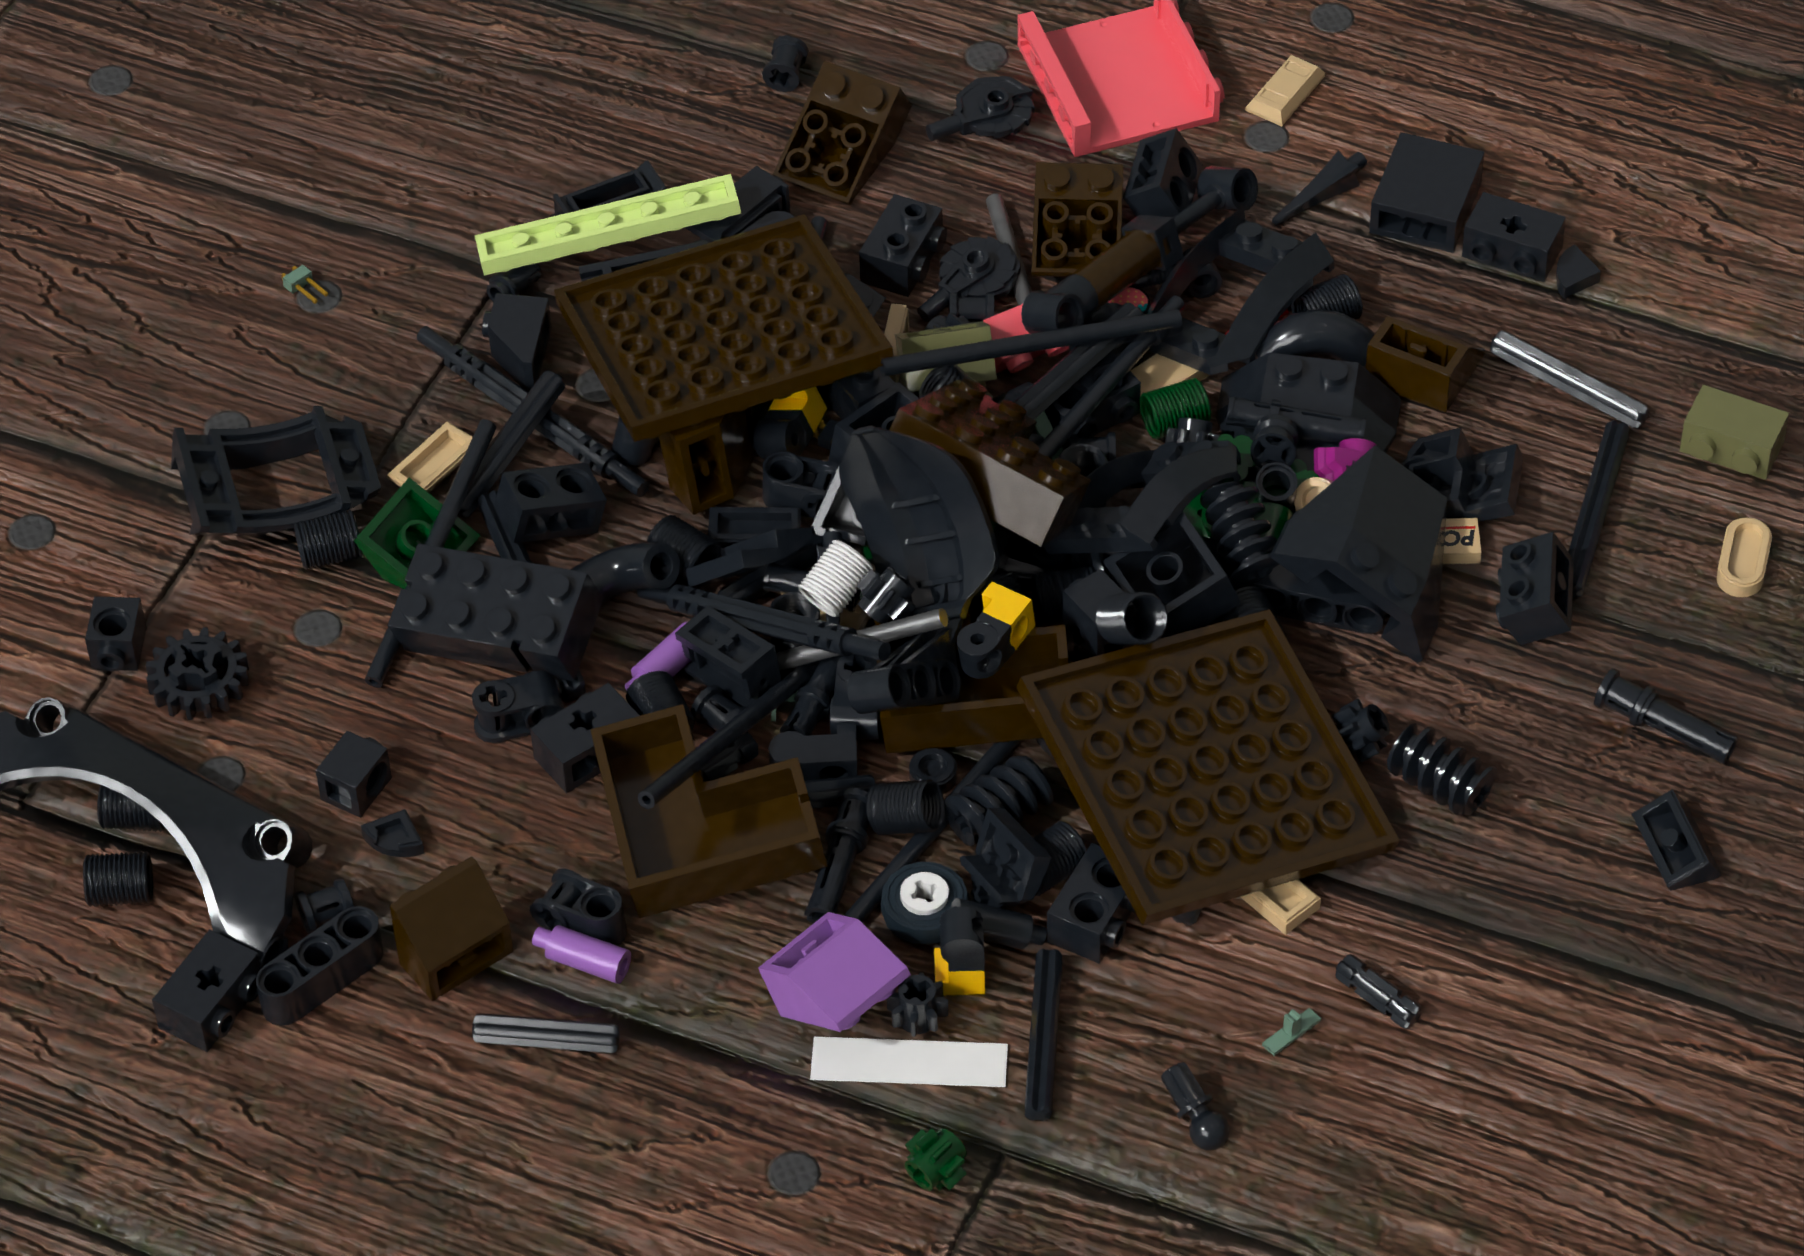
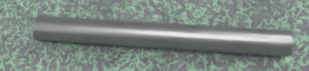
[986,194,1032,306]
[777,608,948,670]

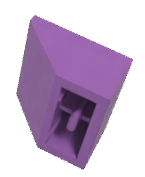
[758,912,911,1032]

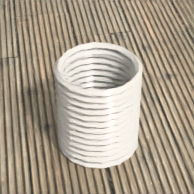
[798,540,873,617]

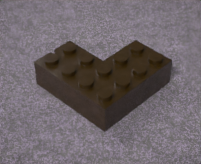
[890,379,1091,546]
[875,572,1070,754]
[590,704,828,918]

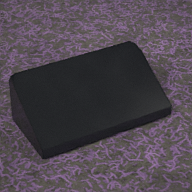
[1632,789,1722,891]

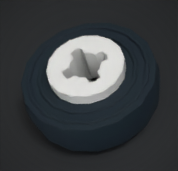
[881,862,969,945]

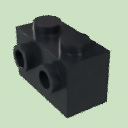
[859,194,947,297]
[1496,532,1574,646]

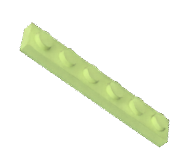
[474,174,741,276]

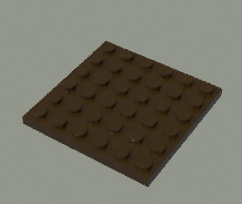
[554,214,894,442]
[1017,609,1400,926]

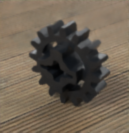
[146,627,250,720]

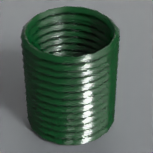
[1140,378,1211,440]

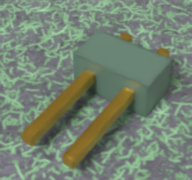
[281,265,328,304]

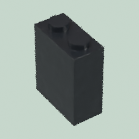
[1369,132,1485,253]

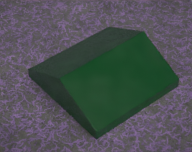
[354,477,480,589]

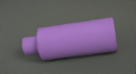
[625,622,691,691]
[532,925,631,984]

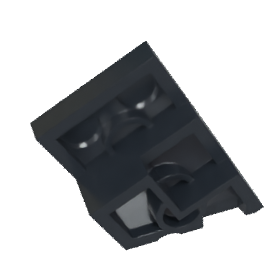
[1400,427,1524,521]

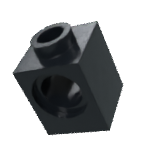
[85,596,147,671]
[315,731,392,818]

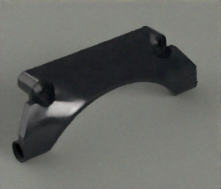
[0,697,313,969]

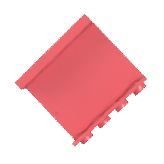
[1018,0,1225,157]

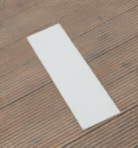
[810,1036,1008,1087]

